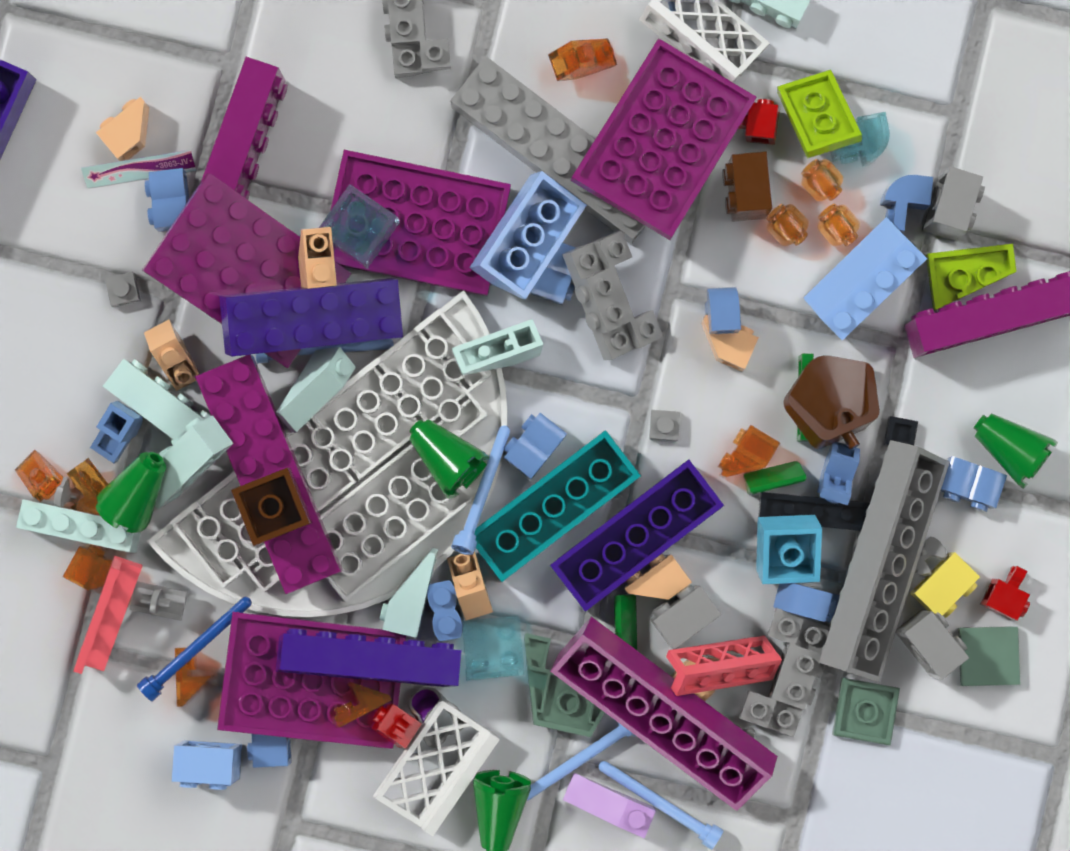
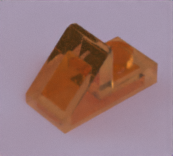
[15,450,63,502]
[67,458,108,516]
[175,647,215,707]
[331,682,392,728]

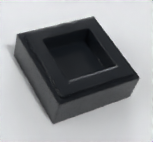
[884,416,918,446]

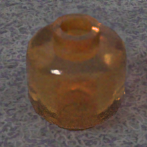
[801,159,844,201]
[817,203,860,246]
[766,204,809,246]

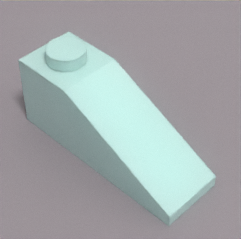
[452,319,543,376]
[276,347,356,433]
[379,548,438,638]

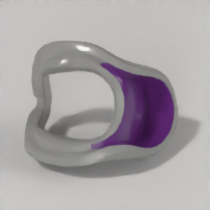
[409,687,463,748]

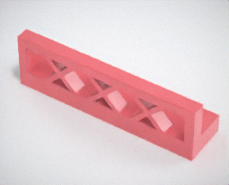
[73,556,142,674]
[666,635,782,696]

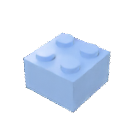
[172,740,242,790]

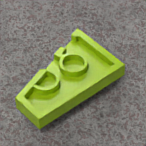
[926,244,1017,311]

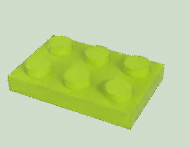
[777,70,862,159]

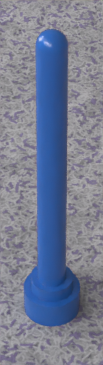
[137,597,252,702]

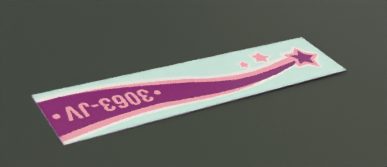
[81,150,196,188]

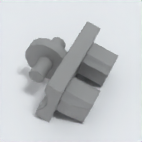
[129,581,188,621]

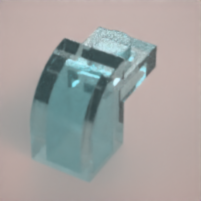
[830,112,890,167]

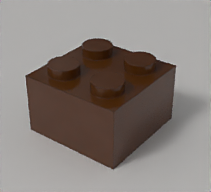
[722,151,772,222]
[231,467,313,546]

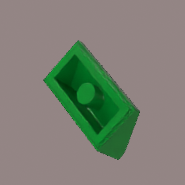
[743,461,807,495]
[614,594,637,650]

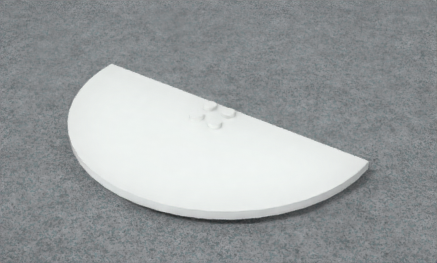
[147,290,507,617]

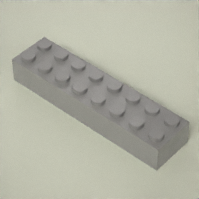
[450,56,645,244]
[819,440,950,683]

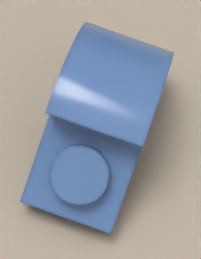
[880,175,933,233]
[705,287,741,334]
[90,401,143,464]
[817,442,860,505]
[773,583,840,623]

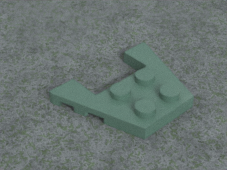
[524,633,605,737]

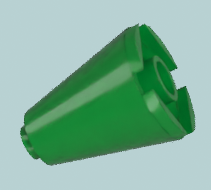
[973,413,1058,489]
[409,419,490,499]
[96,452,166,533]
[473,770,531,851]

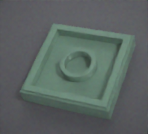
[958,626,1020,686]
[832,677,900,746]

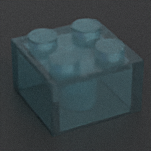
[319,184,400,269]

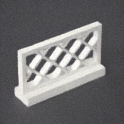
[639,0,769,83]
[373,698,500,836]

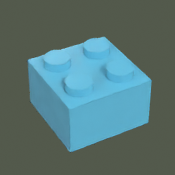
[756,515,822,584]

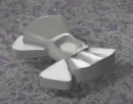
[54,471,83,508]
[915,537,947,576]

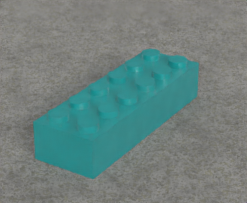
[474,430,641,582]

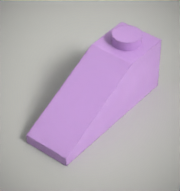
[563,773,656,838]

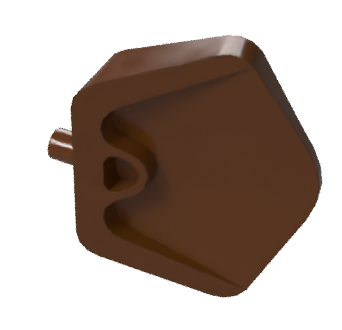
[783,355,880,450]

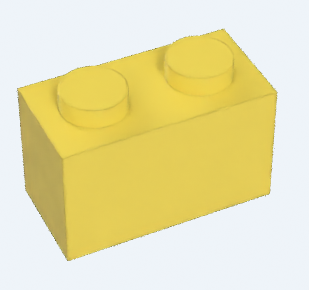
[910,552,980,618]

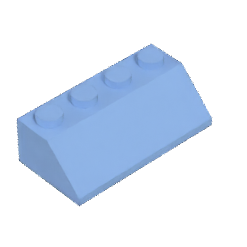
[469,171,587,299]
[804,217,927,340]

